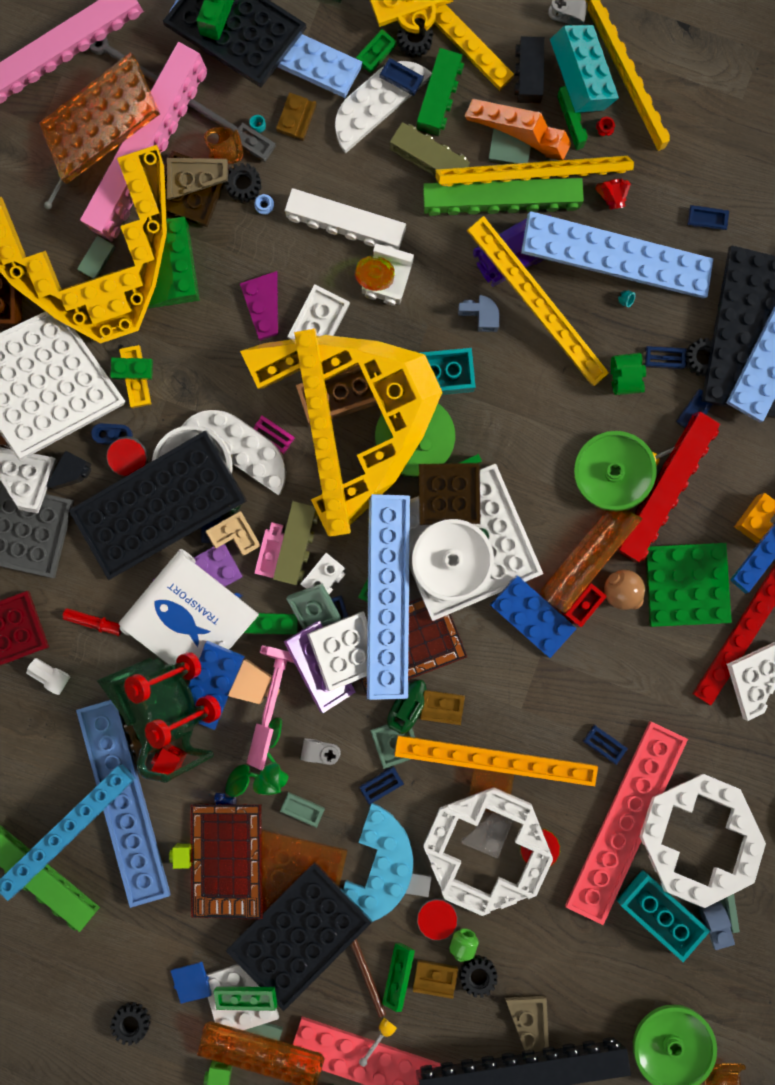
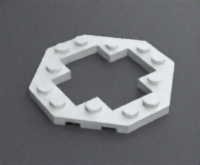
[639,774,766,908]
[423,787,553,916]

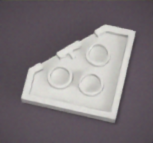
[0,447,57,513]
[727,642,775,721]

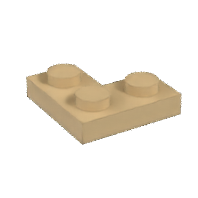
[205,511,261,556]

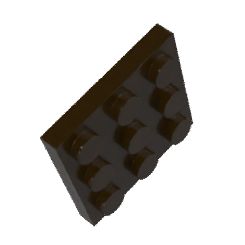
[164,151,225,227]
[418,463,480,525]

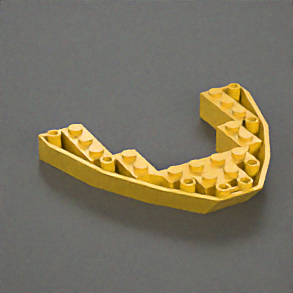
[0,145,167,343]
[240,335,442,536]

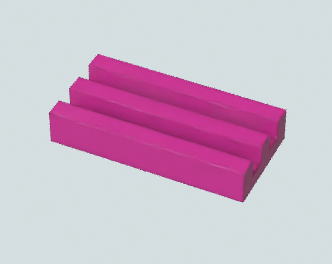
[253,415,295,454]

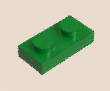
[356,29,397,74]
[111,358,153,380]

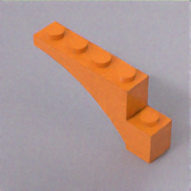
[464,99,571,160]

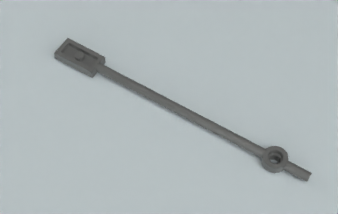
[89,38,276,162]

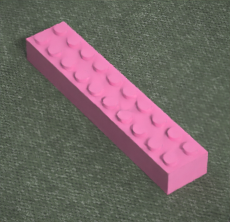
[80,42,207,242]

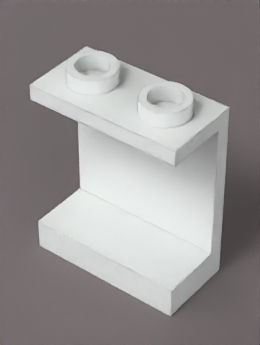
[362,243,414,306]

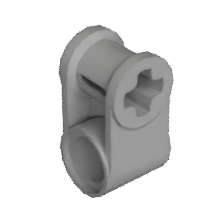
[548,0,588,25]
[300,738,341,765]

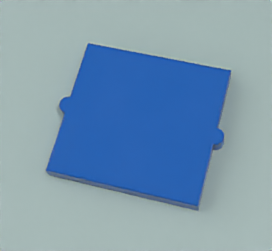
[171,962,213,1004]

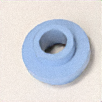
[254,194,274,215]

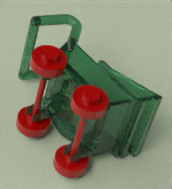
[97,652,221,783]

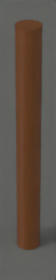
[350,939,386,1018]

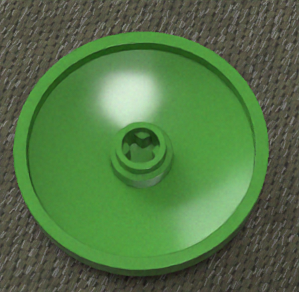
[574,431,657,511]
[633,1005,717,1085]

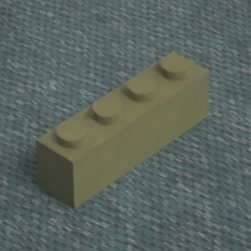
[390,122,470,177]
[273,501,319,586]

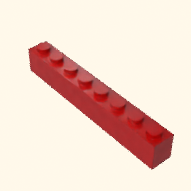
[614,411,720,562]

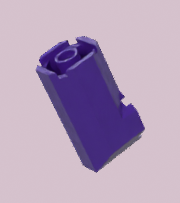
[473,215,552,287]

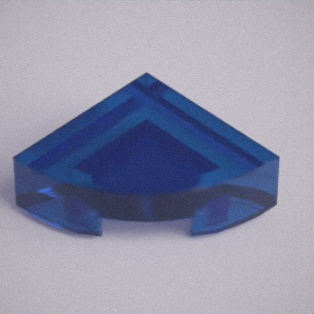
[214,793,237,805]

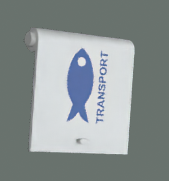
[119,549,259,681]

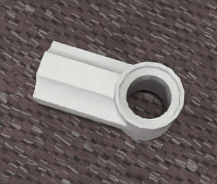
[26,658,70,695]

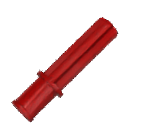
[62,608,122,637]

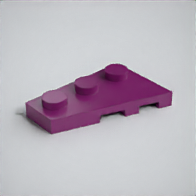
[240,271,278,341]

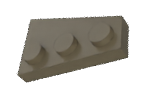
[167,158,228,200]
[505,996,549,1052]

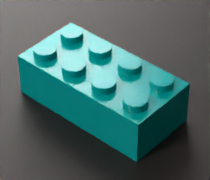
[550,25,619,113]
[420,348,476,395]
[616,870,710,962]

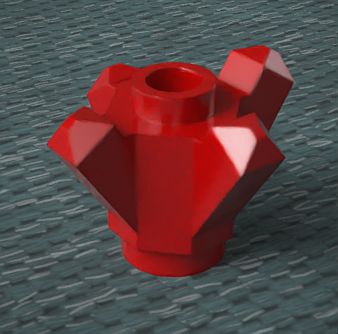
[595,178,631,210]

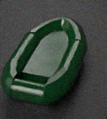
[387,680,427,734]

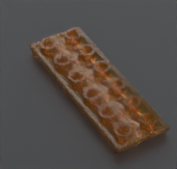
[540,510,642,613]
[197,1021,325,1085]

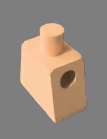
[228,659,280,704]

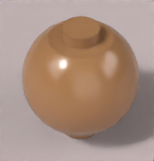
[604,570,645,610]

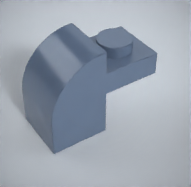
[458,295,499,332]
[698,901,735,950]

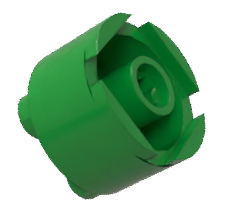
[610,353,646,395]

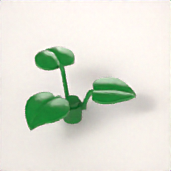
[225,717,288,797]

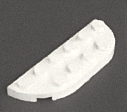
[335,61,432,154]
[181,410,286,495]

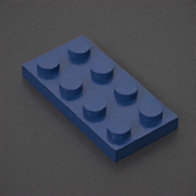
[490,575,577,658]
[178,641,245,730]

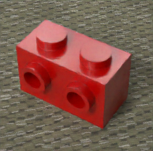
[562,583,607,628]
[151,744,188,781]

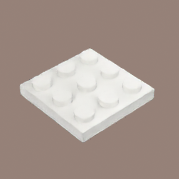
[307,612,368,692]
[206,964,279,1038]

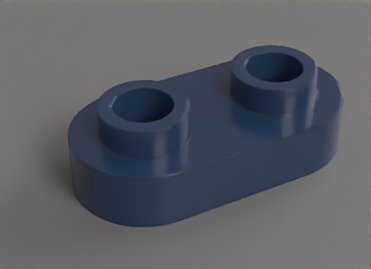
[91,423,133,445]

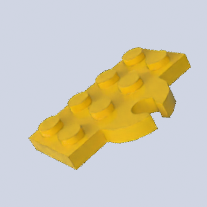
[370,0,453,34]

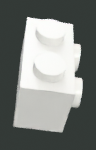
[301,553,346,594]

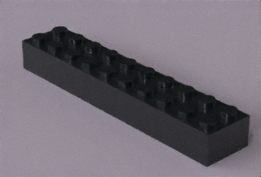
[416,1037,631,1085]

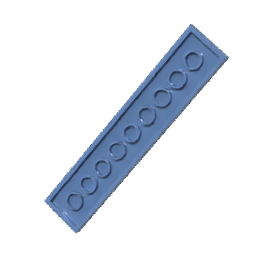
[76,698,171,908]

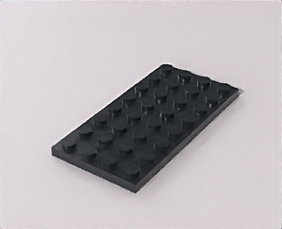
[701,245,775,418]
[69,430,247,580]

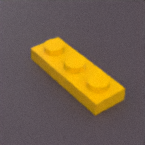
[119,345,152,408]

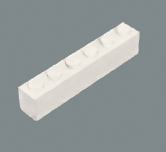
[285,188,406,250]

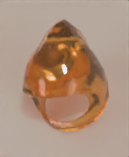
[204,127,243,164]
[705,1063,746,1085]

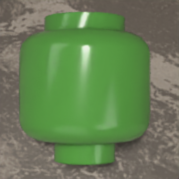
[449,928,479,962]

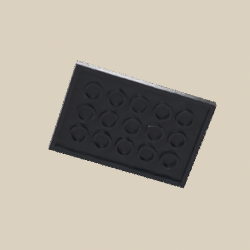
[163,0,307,88]
[226,861,372,1012]

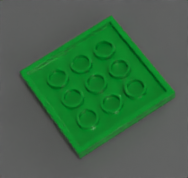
[646,543,732,627]

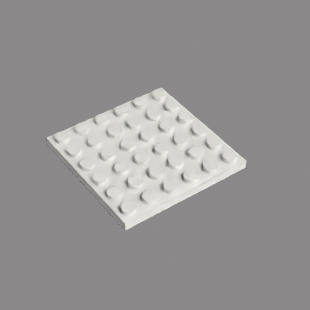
[0,311,125,461]
[409,464,543,621]

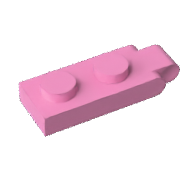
[254,522,285,578]

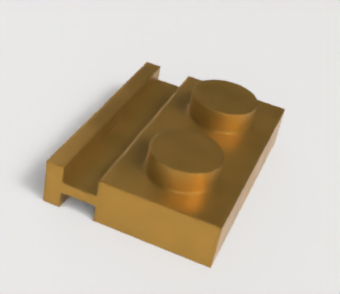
[276,92,317,141]
[421,690,465,725]
[413,960,458,999]

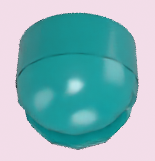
[249,115,266,133]
[618,290,635,308]

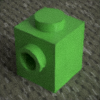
[204,1060,233,1085]

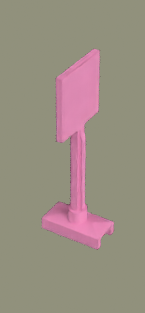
[247,645,294,770]

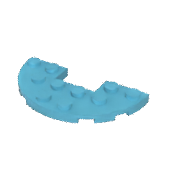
[343,803,413,922]

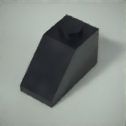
[46,451,92,490]

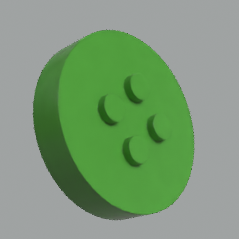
[375,404,455,477]

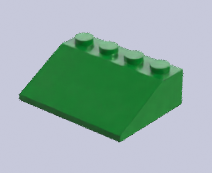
[134,217,200,309]

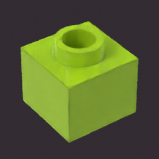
[169,843,193,869]

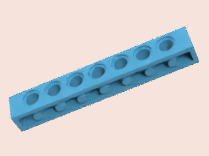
[0,764,136,901]

